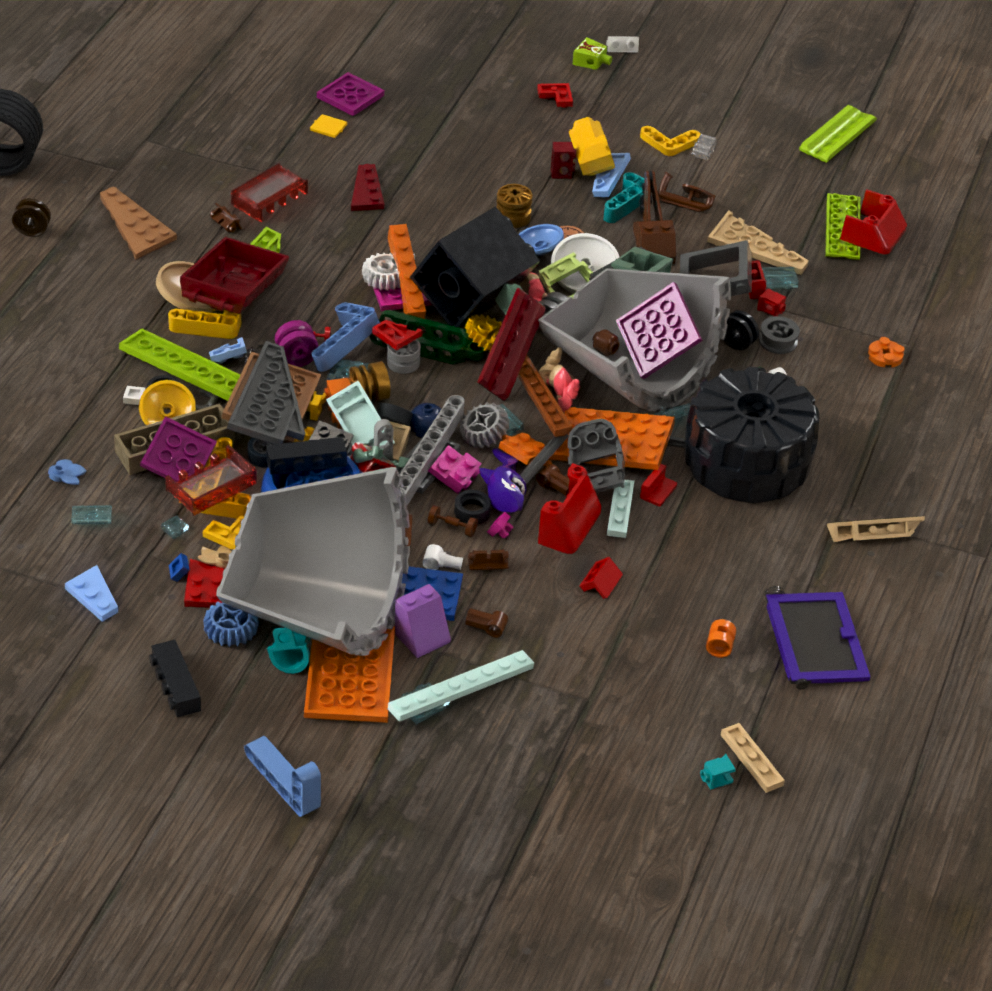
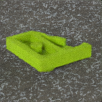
[251,227,281,253]

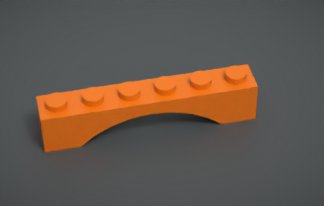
[388,224,426,319]

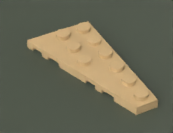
[707,210,809,275]

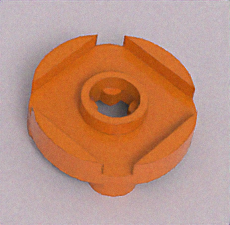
[868,337,904,368]

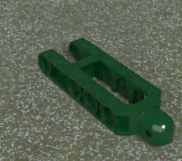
[369,310,486,365]

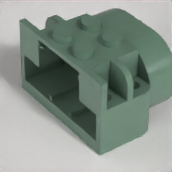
[611,247,673,273]

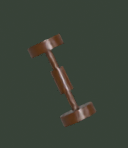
[428,505,478,537]

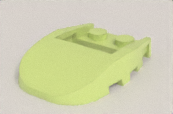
[539,252,593,299]

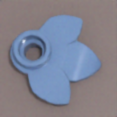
[48,459,86,485]

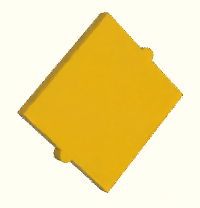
[310,114,347,138]

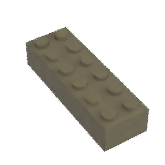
[114,404,235,475]

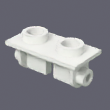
[606,36,639,52]

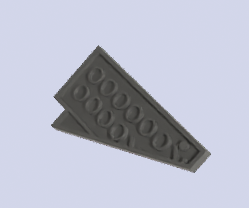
[227,341,305,444]

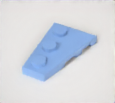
[65,565,118,622]

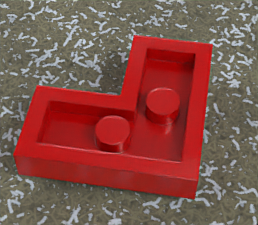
[537,83,573,108]

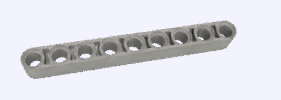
[399,395,465,507]

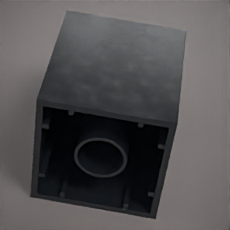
[410,206,540,328]

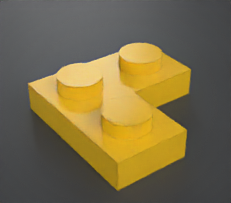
[203,515,244,550]

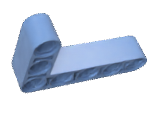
[311,302,380,372]
[244,736,321,817]

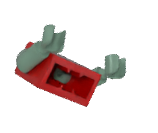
[350,442,410,473]

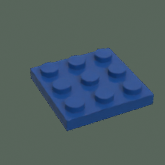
[402,566,463,621]

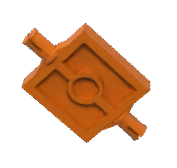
[498,432,552,466]

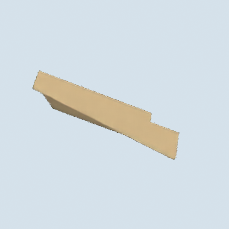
[827,516,925,542]

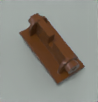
[210,203,242,233]
[468,549,509,570]

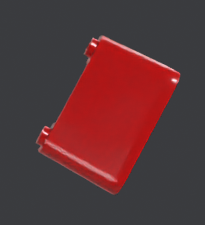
[538,463,602,554]

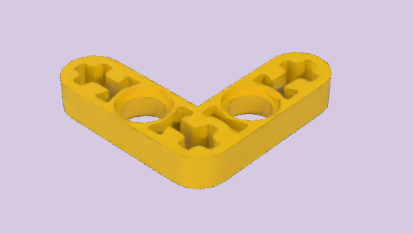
[640,126,701,156]

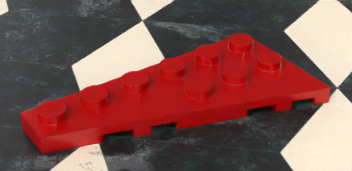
[184,559,225,608]

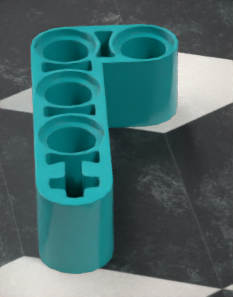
[603,172,645,223]

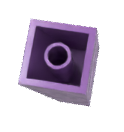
[395,584,451,658]

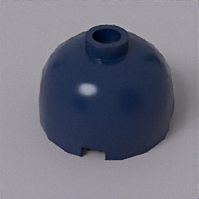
[409,403,441,438]

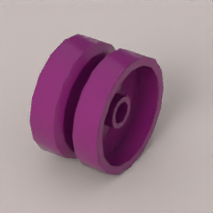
[274,320,319,367]

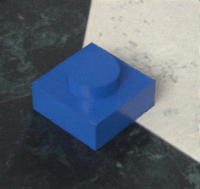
[169,553,190,582]

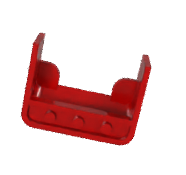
[840,189,907,254]

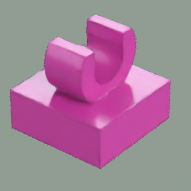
[487,512,513,538]

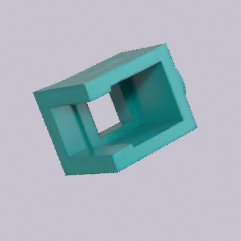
[700,754,736,790]

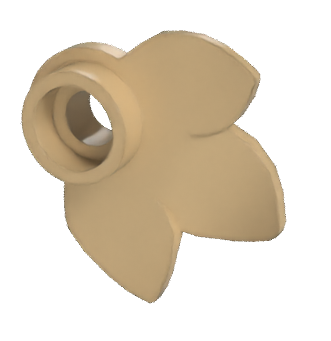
[198,546,232,569]

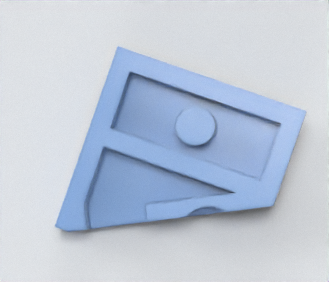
[209,337,247,364]

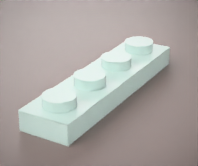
[607,480,634,538]

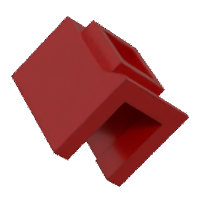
[757,288,786,316]

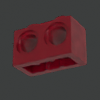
[550,142,576,179]

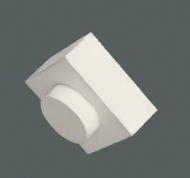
[123,386,146,405]

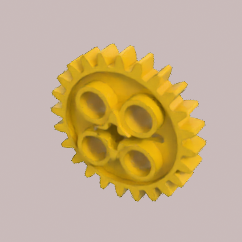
[465,314,502,351]

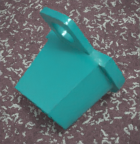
[267,628,310,674]

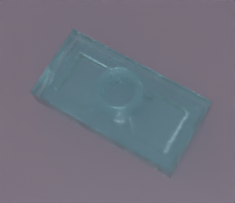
[71,505,112,524]

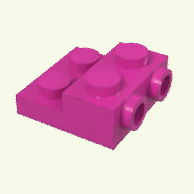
[428,445,481,494]

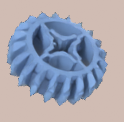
[203,601,259,648]

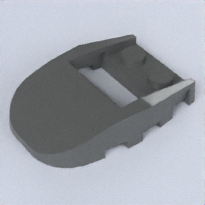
[568,419,625,493]

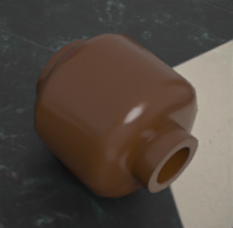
[592,329,620,356]

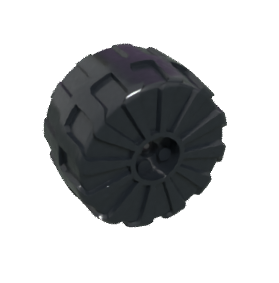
[685,366,820,503]

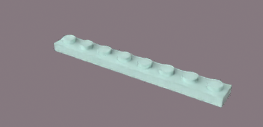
[387,650,534,722]

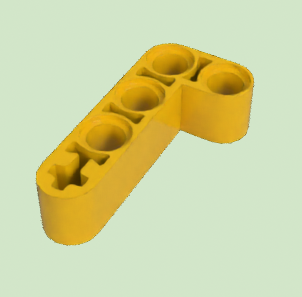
[168,309,241,339]

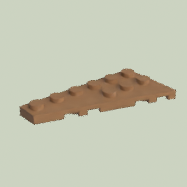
[100,186,177,260]

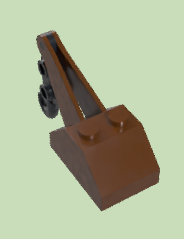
[633,171,676,264]

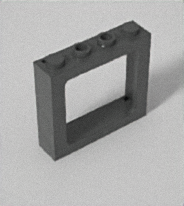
[680,240,752,296]

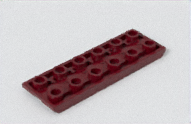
[477,288,545,401]

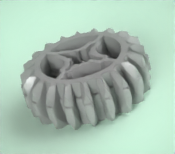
[459,402,510,448]

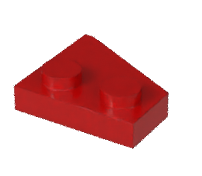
[372,320,422,351]

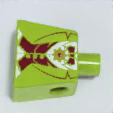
[573,37,612,70]

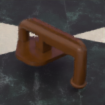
[658,172,716,212]

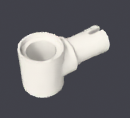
[422,544,463,570]

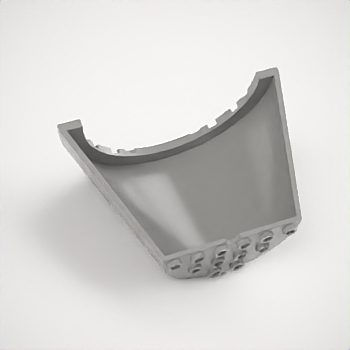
[538,268,731,412]
[216,467,410,656]

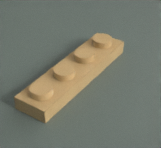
[721,723,785,793]

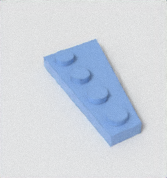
[592,153,631,198]

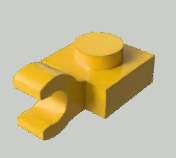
[308,391,326,421]

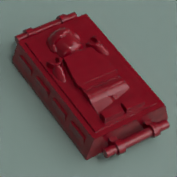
[180,237,289,314]

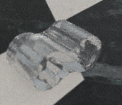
[692,133,717,160]

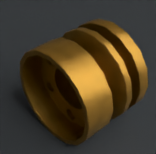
[497,184,533,228]
[349,361,391,401]

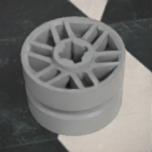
[387,339,421,374]

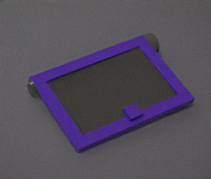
[764,586,871,690]

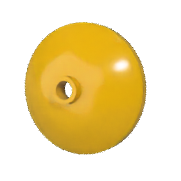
[139,380,196,425]

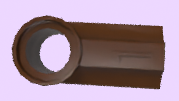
[536,464,570,495]
[465,608,509,638]

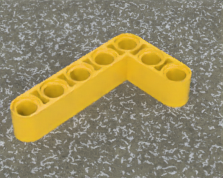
[197,437,251,519]

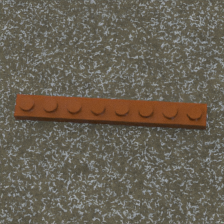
[518,355,572,437]

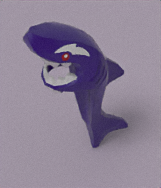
[479,448,527,512]

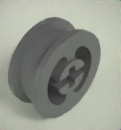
[759,316,800,354]

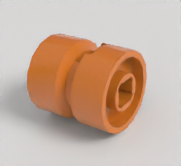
[706,619,736,658]

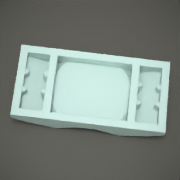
[326,381,395,447]

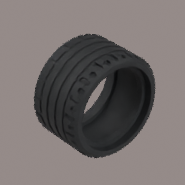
[0,89,43,176]

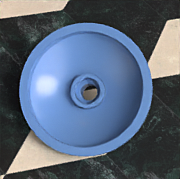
[519,224,564,256]

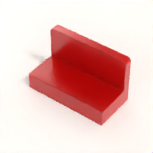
[640,464,677,507]
[579,557,623,599]

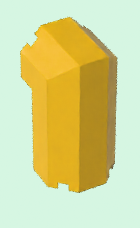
[569,117,615,175]

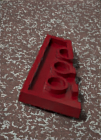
[351,164,384,211]

